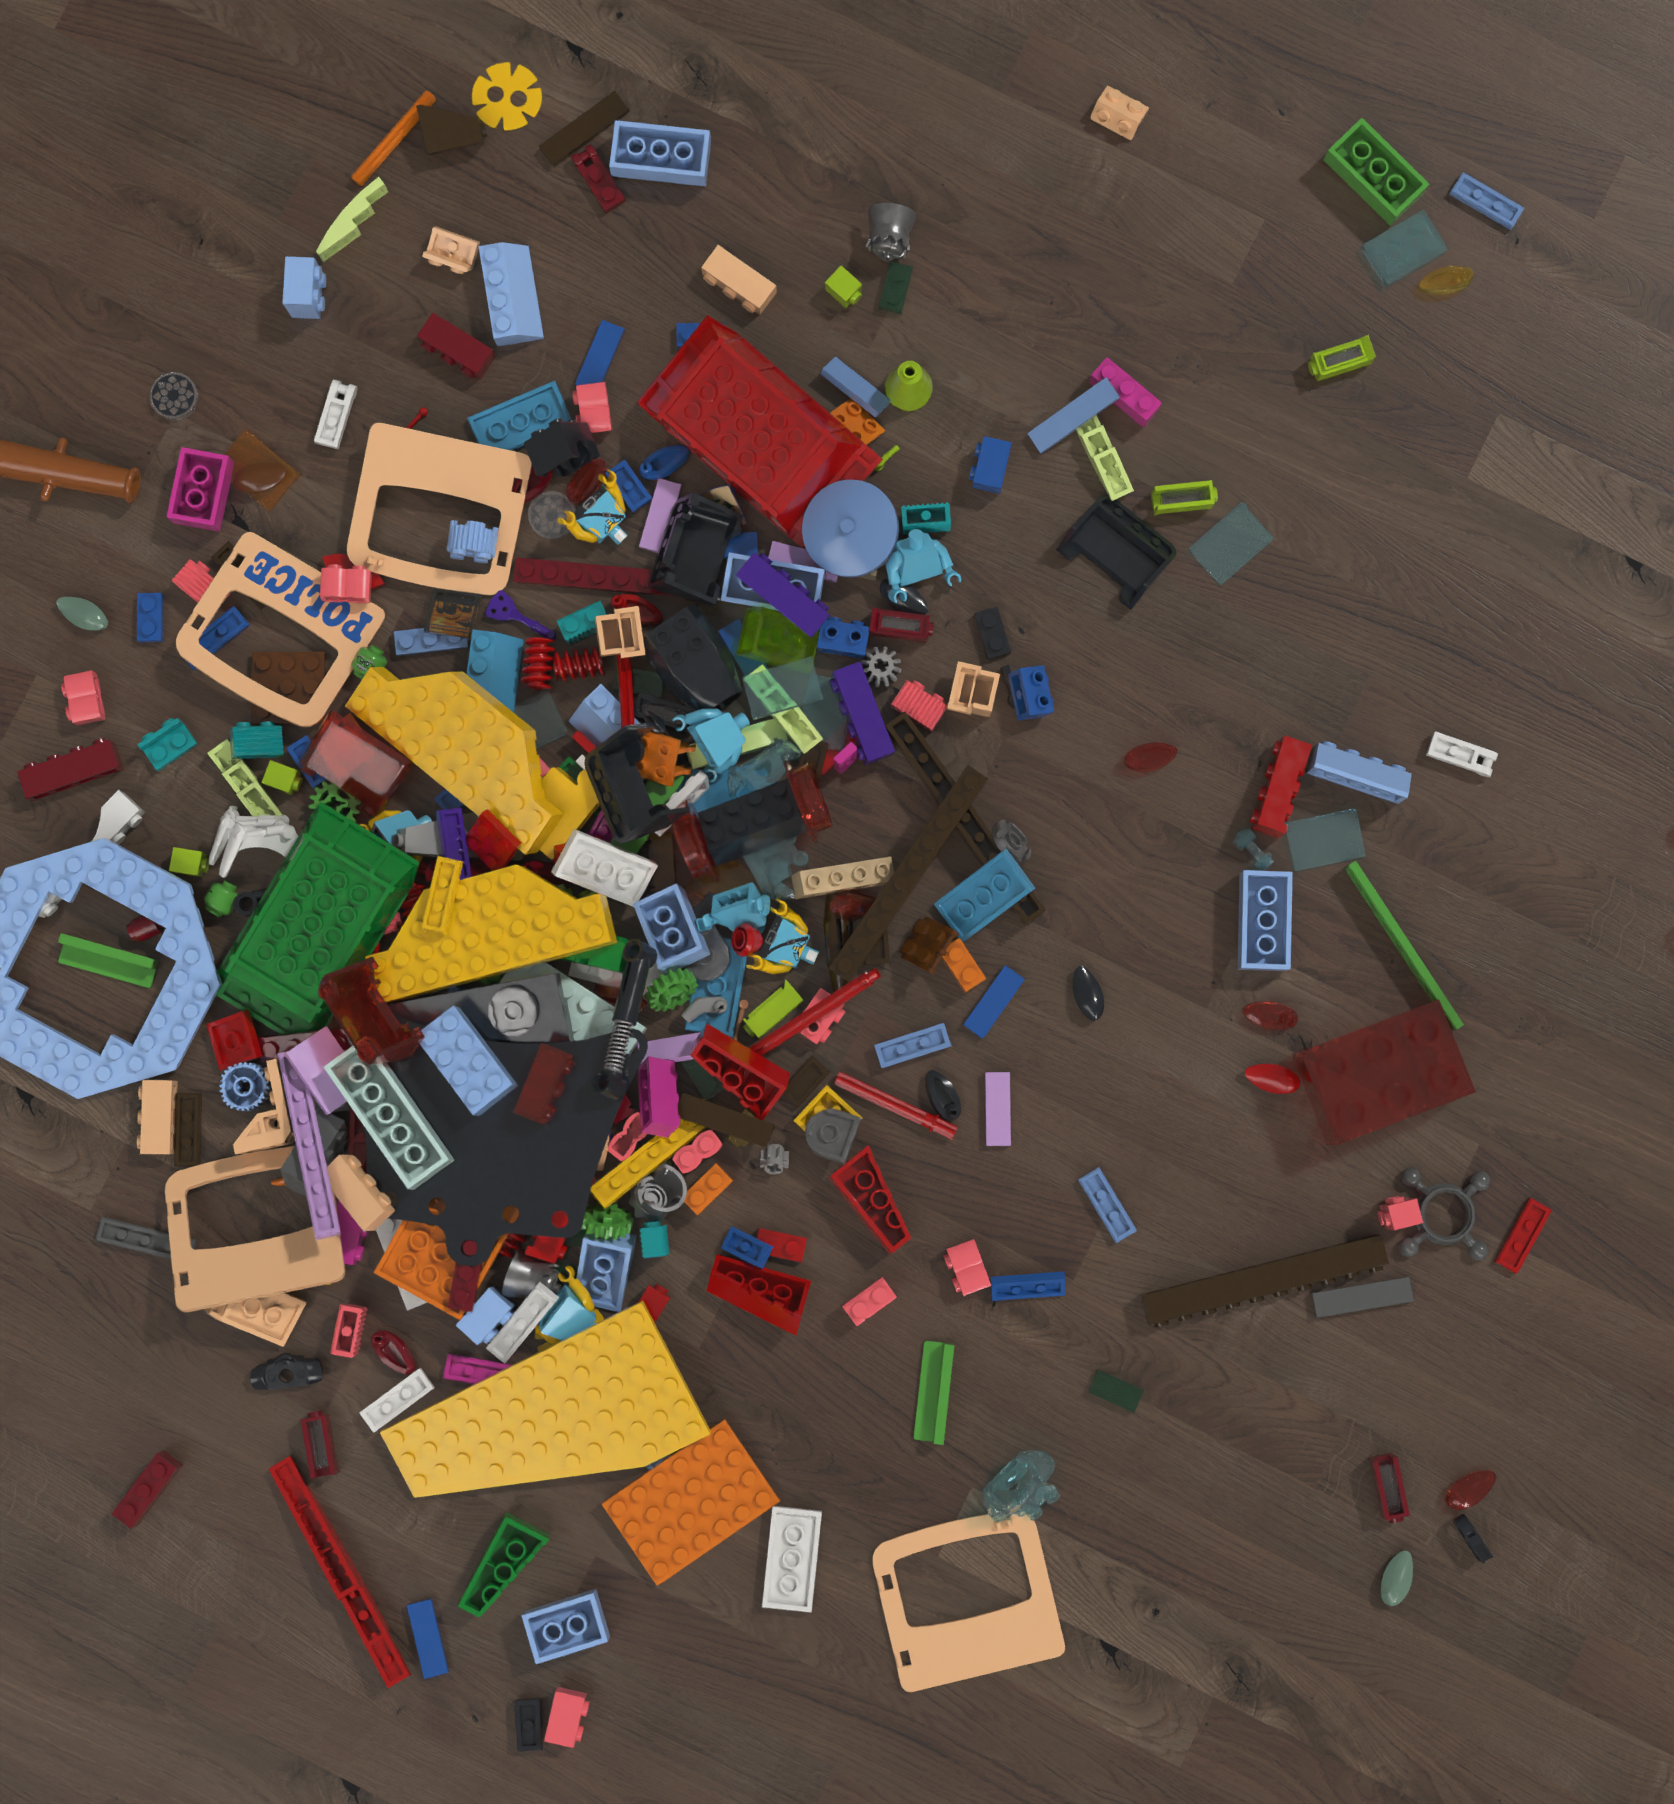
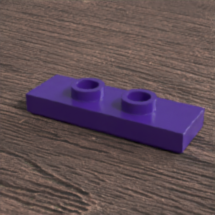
[436,808,472,880]

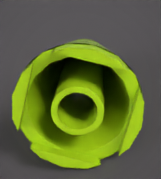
[885,361,933,411]

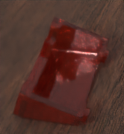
[299,710,413,817]
[318,956,425,1065]

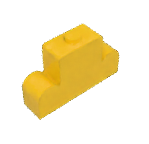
[539,767,600,860]

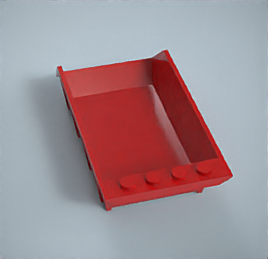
[637,315,883,549]

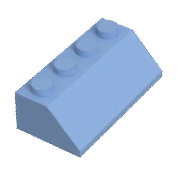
[479,242,544,347]
[569,684,646,782]
[1306,741,1412,804]

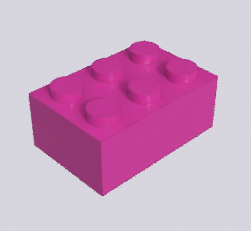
[167,447,234,532]

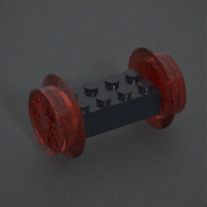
[672,760,833,881]

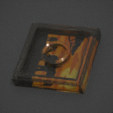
[424,587,481,639]

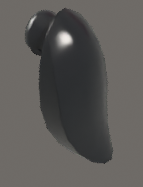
[880,578,928,615]
[1073,966,1104,1021]
[925,1070,961,1121]

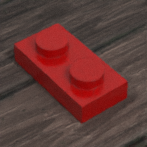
[757,1228,807,1262]

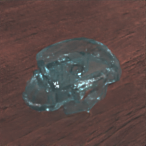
[726,737,802,799]
[742,836,809,901]
[983,1450,1060,1522]

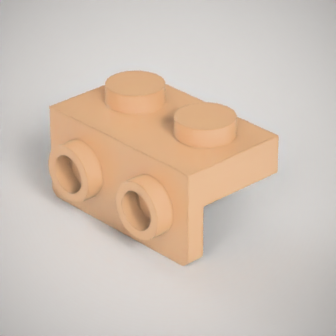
[1090,86,1149,140]
[422,226,480,274]

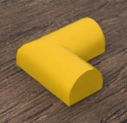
[793,1085,862,1132]

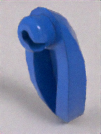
[640,445,690,480]

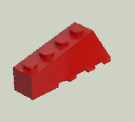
[524,1178,596,1264]

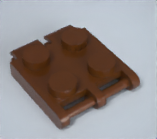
[899,916,959,975]

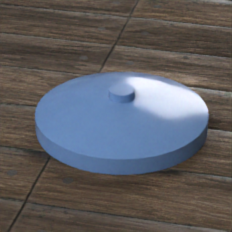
[802,480,899,578]

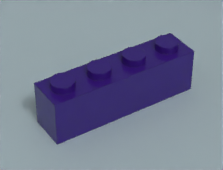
[736,552,830,638]
[829,662,895,766]

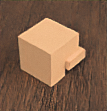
[595,606,645,658]
[947,661,1000,717]

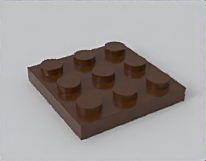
[251,652,326,725]

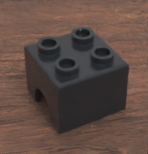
[524,418,600,477]

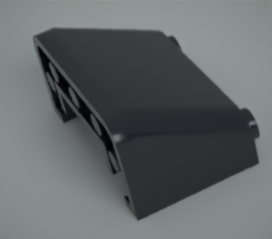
[648,493,744,606]

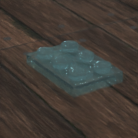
[1361,209,1448,287]

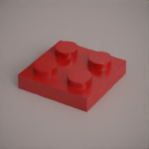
[466,809,522,871]
[206,1010,263,1071]

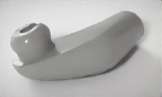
[681,996,728,1023]

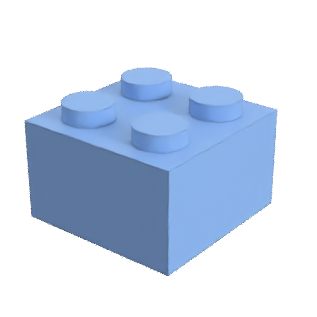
[283,257,326,319]
[456,1285,517,1345]

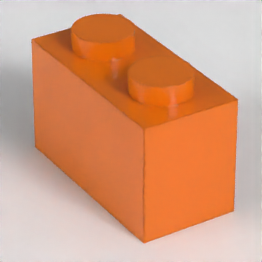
[938,938,986,993]
[684,1163,734,1216]

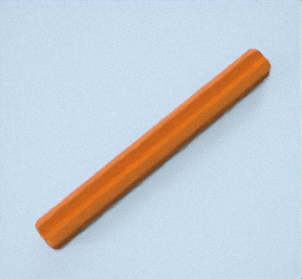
[351,91,436,186]

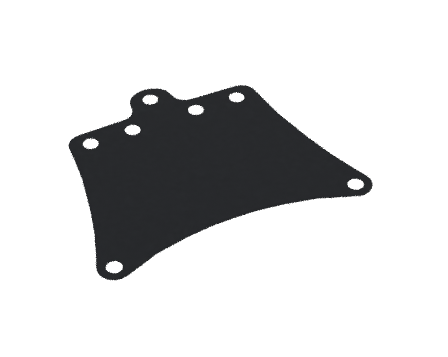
[347,1000,648,1266]

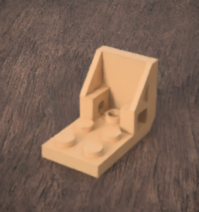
[233,1059,295,1154]
[204,1292,306,1347]

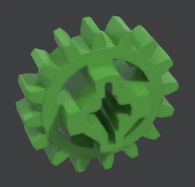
[309,779,363,823]
[645,968,698,1012]
[581,1202,633,1240]

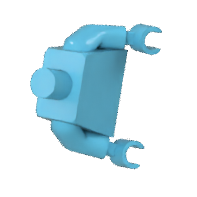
[886,529,961,603]
[672,709,750,782]
[695,882,770,933]

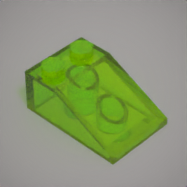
[736,606,820,674]

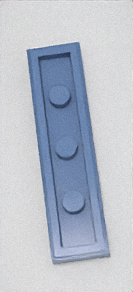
[1028,377,1121,454]

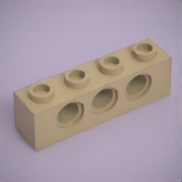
[791,857,894,899]

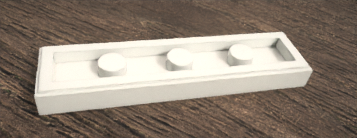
[486,1282,559,1364]

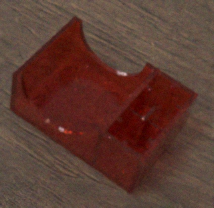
[1291,999,1476,1145]

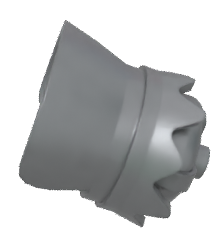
[865,203,917,262]
[629,1164,687,1222]
[502,1248,561,1298]

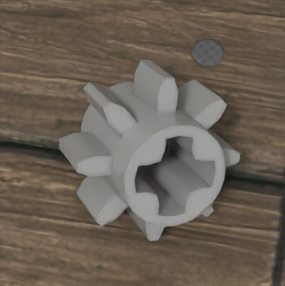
[760,1144,789,1175]

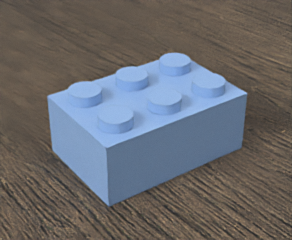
[633,883,711,974]
[522,1589,610,1664]

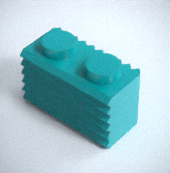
[901,502,951,535]
[556,601,607,646]
[230,722,283,759]
[639,1221,670,1258]

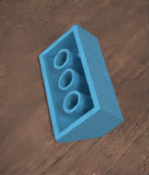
[467,630,524,712]

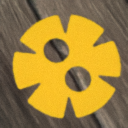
[472,62,542,131]

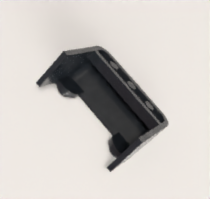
[584,723,690,843]

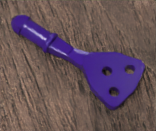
[486,590,556,640]

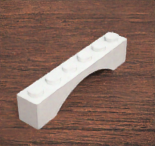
[39,790,145,918]

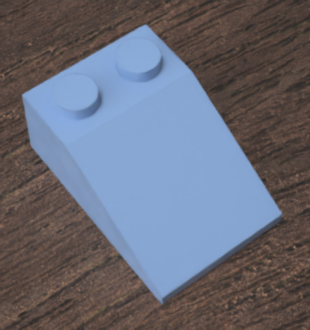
[576,1233,637,1312]

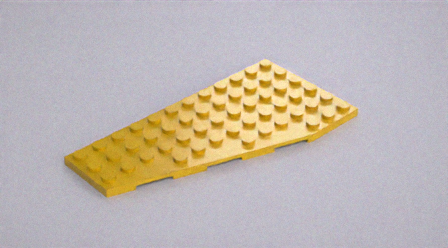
[380,1300,711,1498]

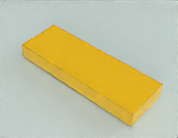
[421,856,463,934]

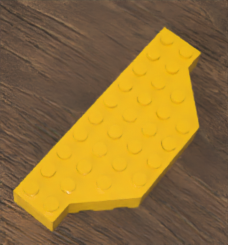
[345,667,563,855]
[365,865,617,1005]

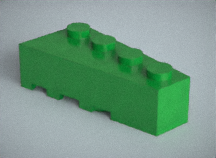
[560,936,628,974]
[458,1512,550,1618]

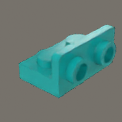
[138,718,199,772]

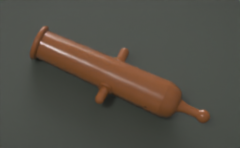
[0,438,141,504]

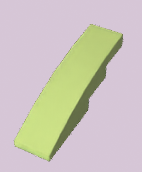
[316,177,388,262]
[1076,415,1134,501]
[743,664,823,754]
[686,719,788,770]
[208,738,283,817]

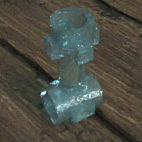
[1232,827,1274,871]

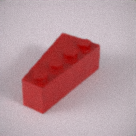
[1249,735,1312,839]
[690,1023,790,1120]
[828,1145,911,1255]
[707,1254,811,1336]

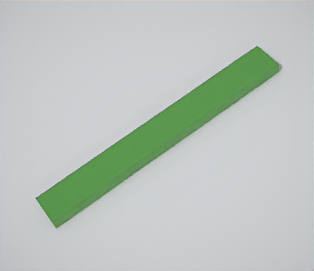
[1345,861,1464,1030]

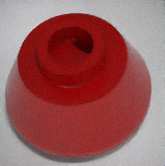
[731,923,763,957]

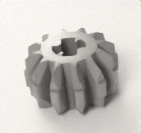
[861,646,901,688]

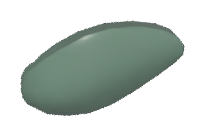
[56,597,108,631]
[1381,1551,1413,1606]

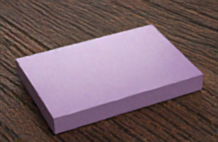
[284,1026,347,1115]

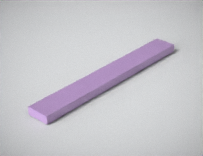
[277,1051,341,1240]

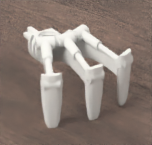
[209,806,298,878]

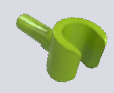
[875,445,900,471]

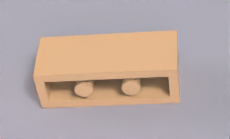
[701,245,777,315]
[137,1080,178,1154]
[327,1155,395,1231]

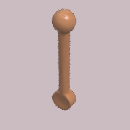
[733,1000,749,1041]

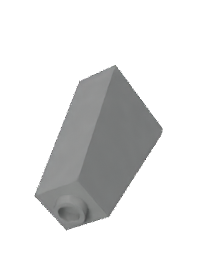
[393,812,481,860]

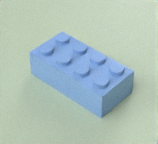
[609,120,711,186]
[721,552,826,611]
[1237,870,1293,971]
[414,1005,518,1116]

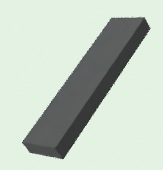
[95,1217,198,1259]
[1311,1277,1414,1318]

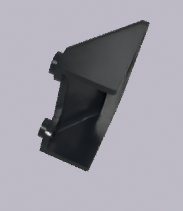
[1056,495,1177,610]

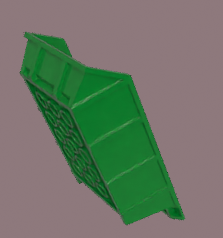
[216,802,420,1034]

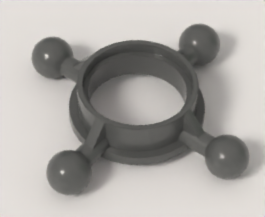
[1399,1168,1490,1261]

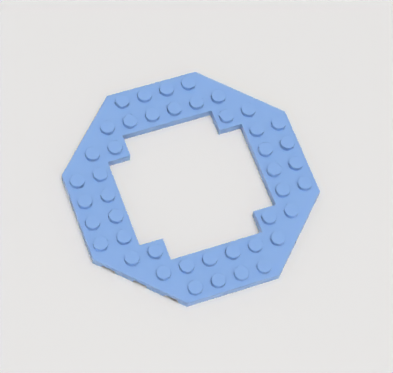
[0,838,222,1099]

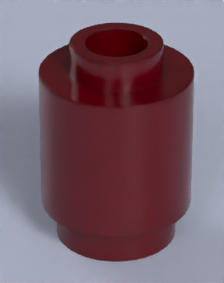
[126,915,163,942]

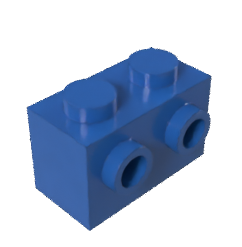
[969,436,1012,494]
[817,617,870,659]
[1008,665,1054,721]

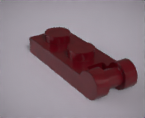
[570,144,626,214]

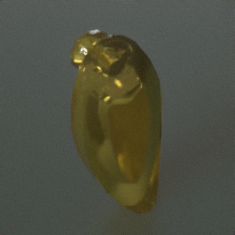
[1418,266,1474,294]

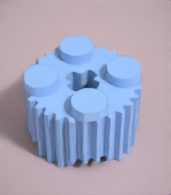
[447,520,499,563]
[220,1062,272,1112]

